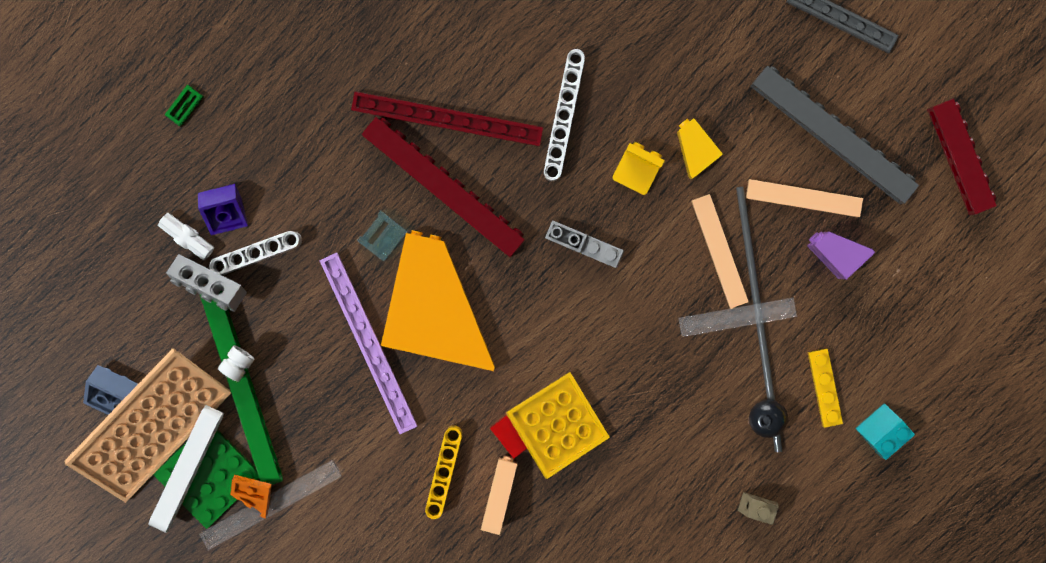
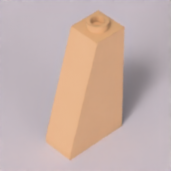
[481,455,517,535]

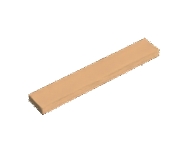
[746,179,863,217]
[691,194,748,309]

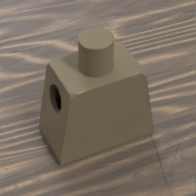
[738,492,779,525]

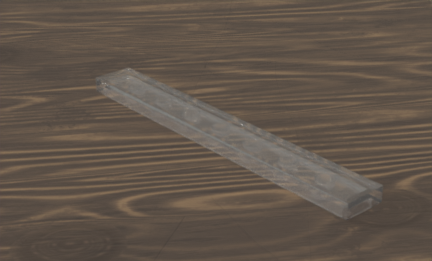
[199,460,342,550]

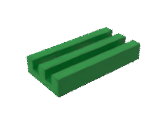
[165,84,204,127]

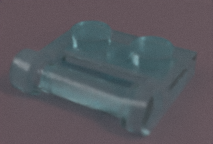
[357,210,408,262]

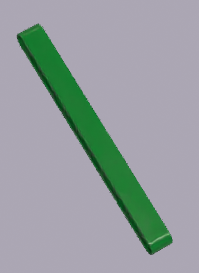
[200,291,283,485]

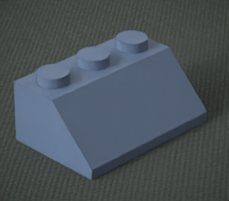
[83,365,138,415]

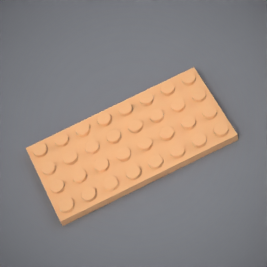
[65,348,231,503]

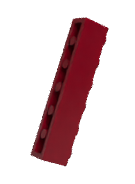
[927,98,997,215]

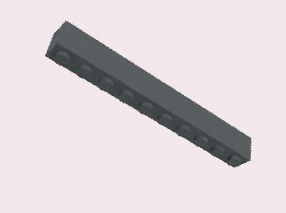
[750,66,919,204]

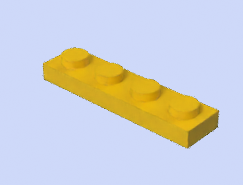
[808,349,843,428]

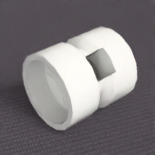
[218,345,255,382]

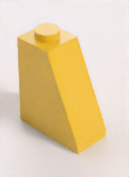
[677,118,723,180]

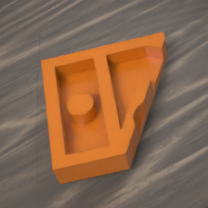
[230,475,272,518]

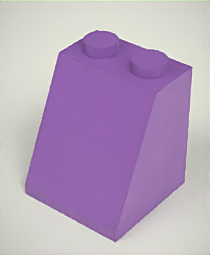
[807,232,875,279]

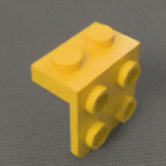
[612,142,665,195]

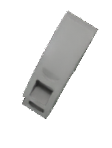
[545,220,624,268]

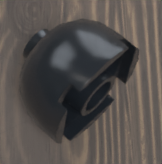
[749,399,788,438]

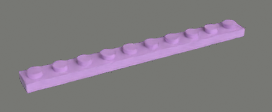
[319,253,418,434]

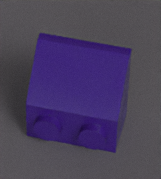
[198,184,248,235]

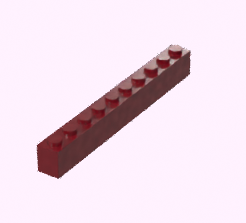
[361,117,524,257]

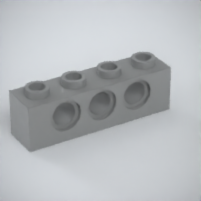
[166,254,247,312]

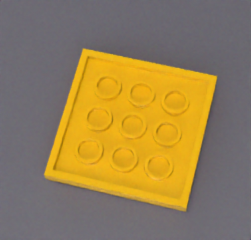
[506,372,610,479]

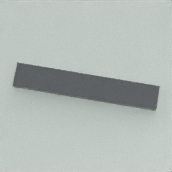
[786,0,899,54]

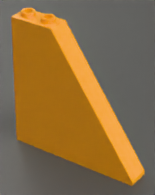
[381,230,495,371]

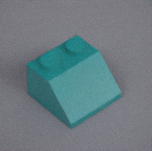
[855,404,915,460]

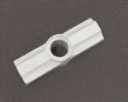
[157,213,215,260]

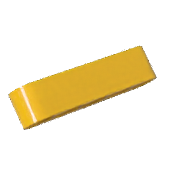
[425,425,462,519]

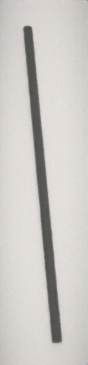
[736,187,783,452]

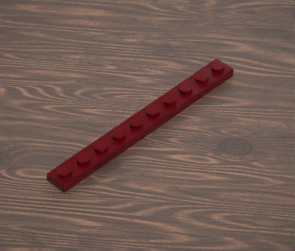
[351,91,543,147]

